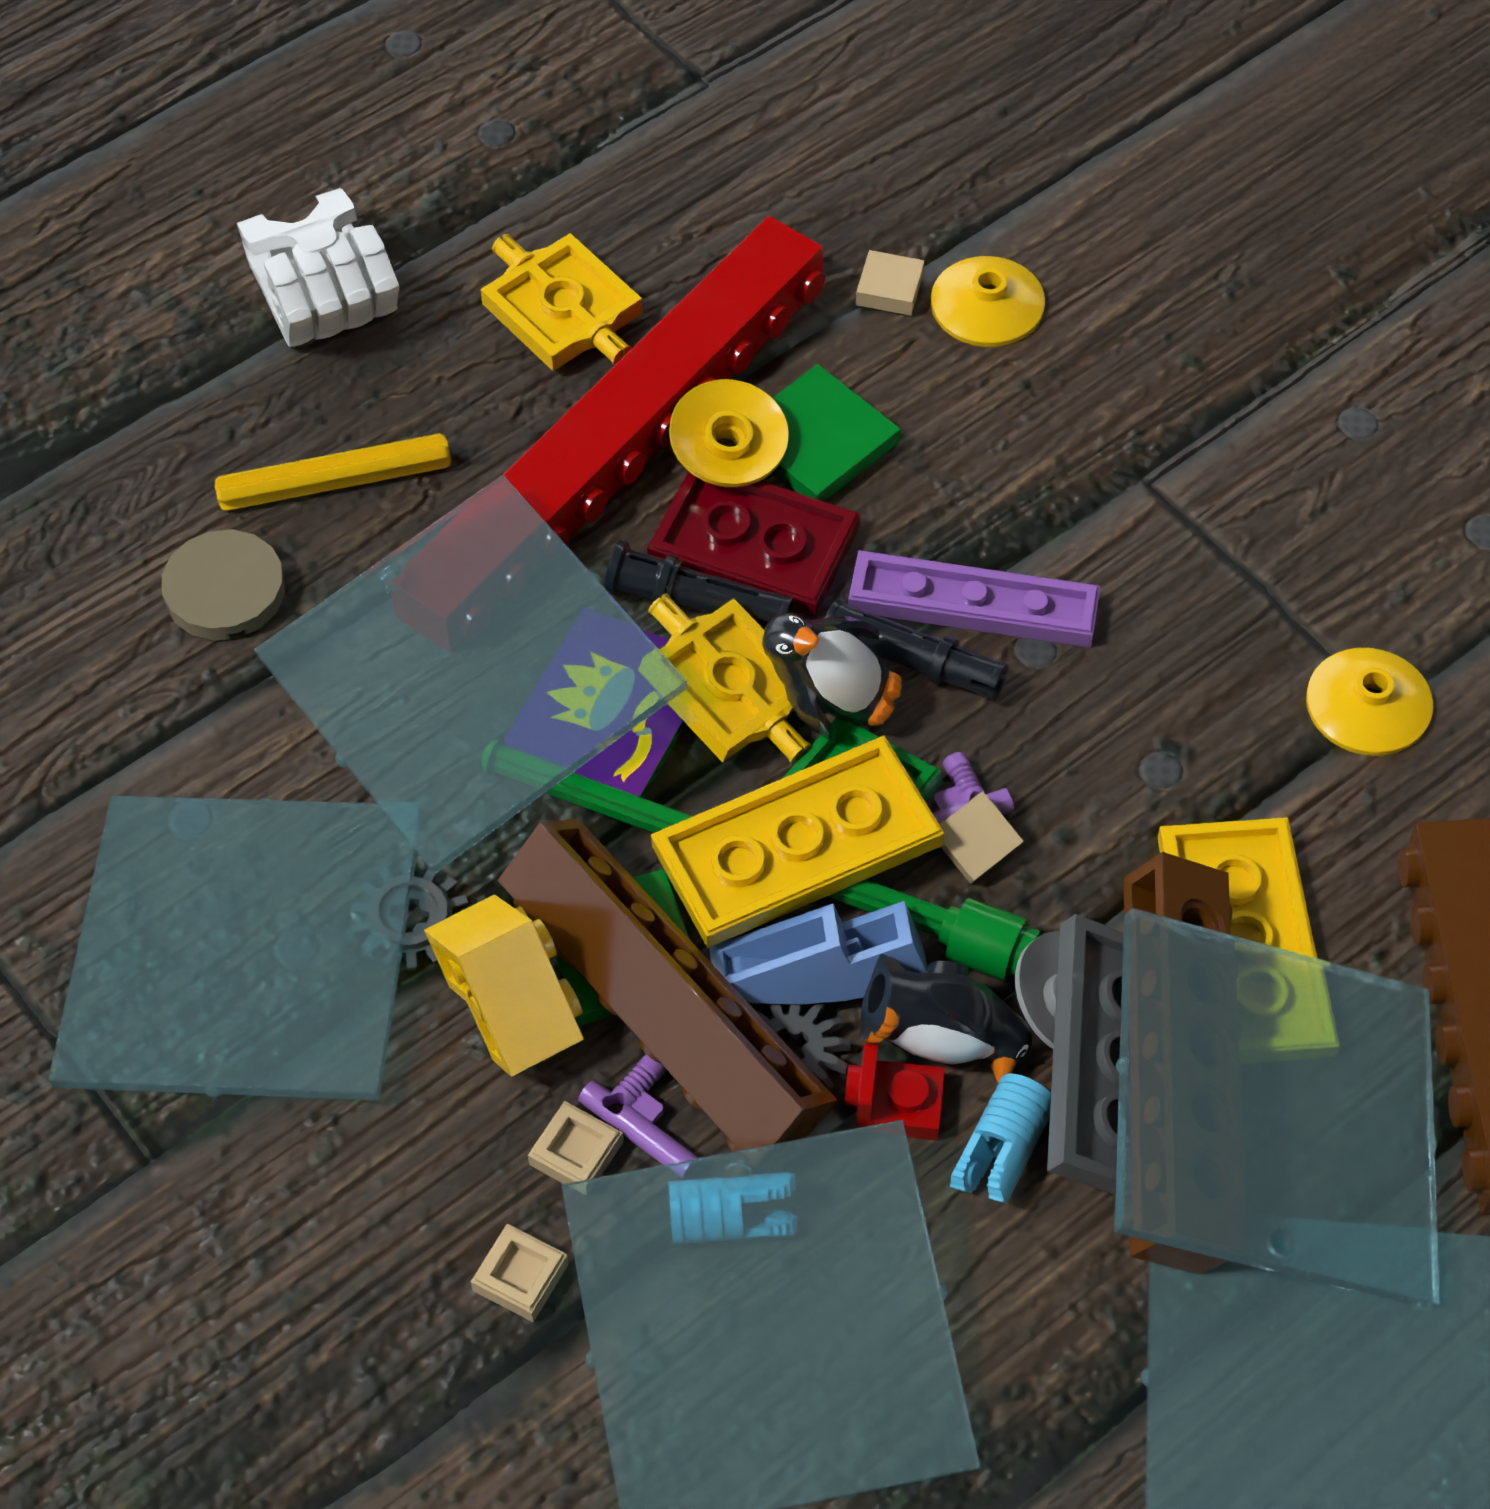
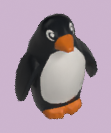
[762,613,902,741]
[860,954,1032,1082]

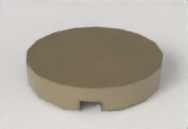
[162,529,285,641]

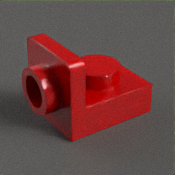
[845,1043,945,1141]

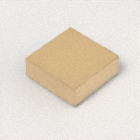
[856,250,925,316]
[940,791,1024,884]
[528,1101,624,1197]
[471,1224,569,1322]

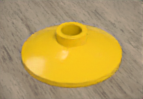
[931,256,1045,347]
[669,379,789,487]
[1306,648,1433,756]

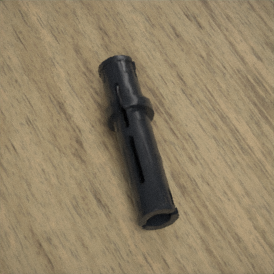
[825,599,1009,701]

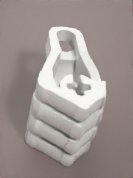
[237,188,399,347]

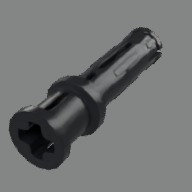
[604,540,794,630]

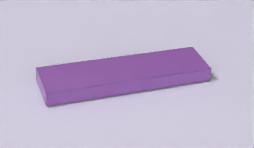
[848,550,1100,648]

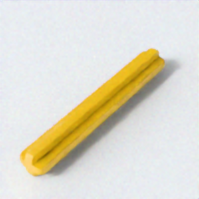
[215,433,451,511]

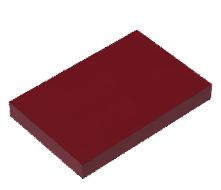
[647,471,861,617]

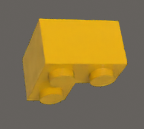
[424,894,583,1077]

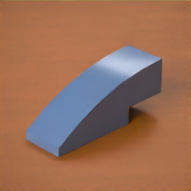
[709,901,928,1004]

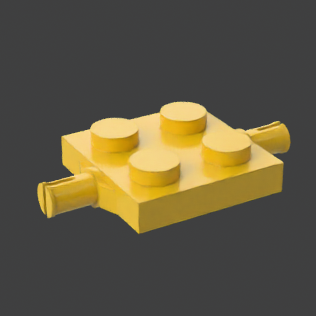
[480,233,643,371]
[639,593,811,763]

